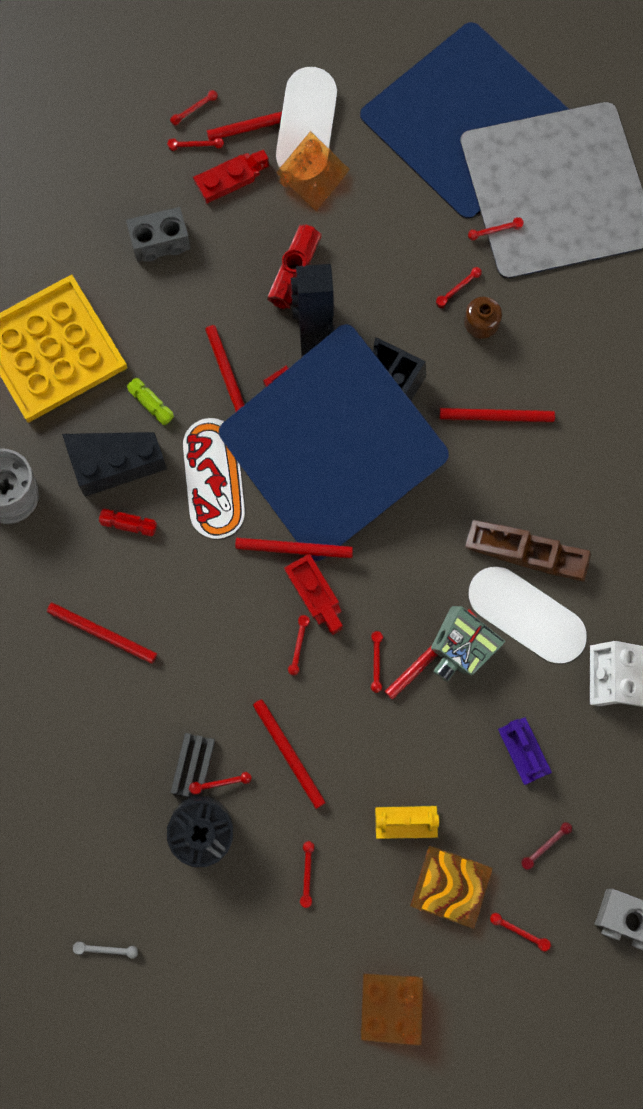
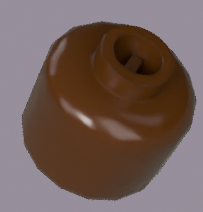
[464,296,502,339]

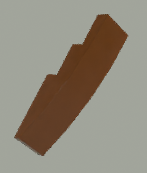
[465,520,592,582]

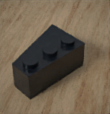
[291,264,334,356]

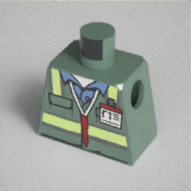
[431,606,505,682]

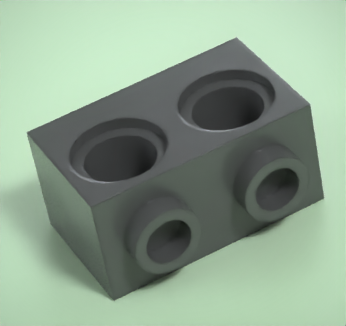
[126,207,191,262]

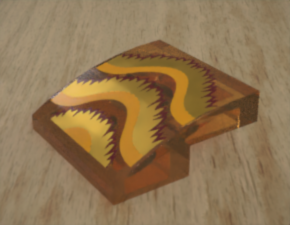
[410,846,493,929]

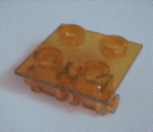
[276,131,350,211]
[361,974,423,1045]

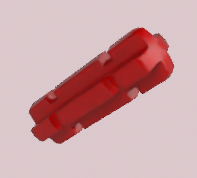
[99,509,157,536]

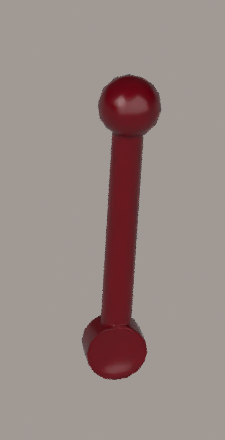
[521,822,572,870]

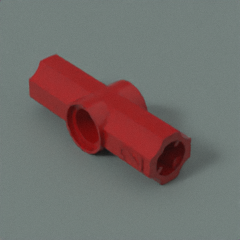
[267,224,322,309]

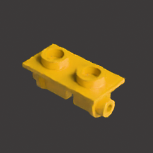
[375,806,439,839]

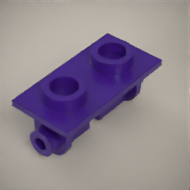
[498,717,552,785]

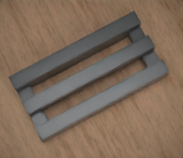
[171,733,215,798]

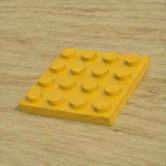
[0,274,128,423]

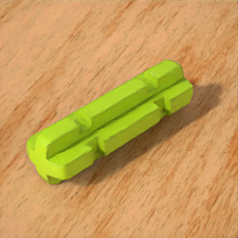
[127,378,174,425]

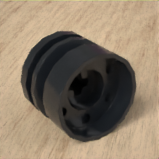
[167,796,233,867]

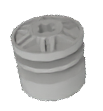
[0,448,39,524]

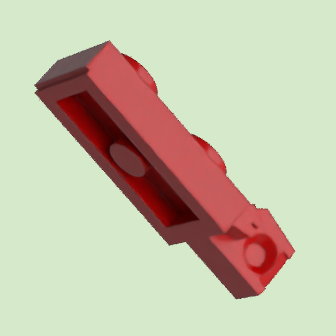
[193,149,269,204]
[284,554,343,635]

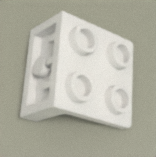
[590,641,643,707]

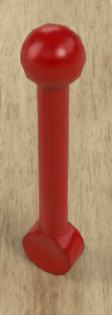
[170,90,218,126]
[167,138,224,151]
[468,217,524,241]
[436,267,482,308]
[288,615,310,675]
[371,631,383,693]
[189,772,252,795]
[300,841,315,908]
[490,913,551,951]

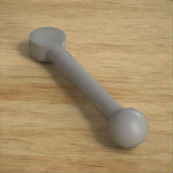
[73,941,138,959]

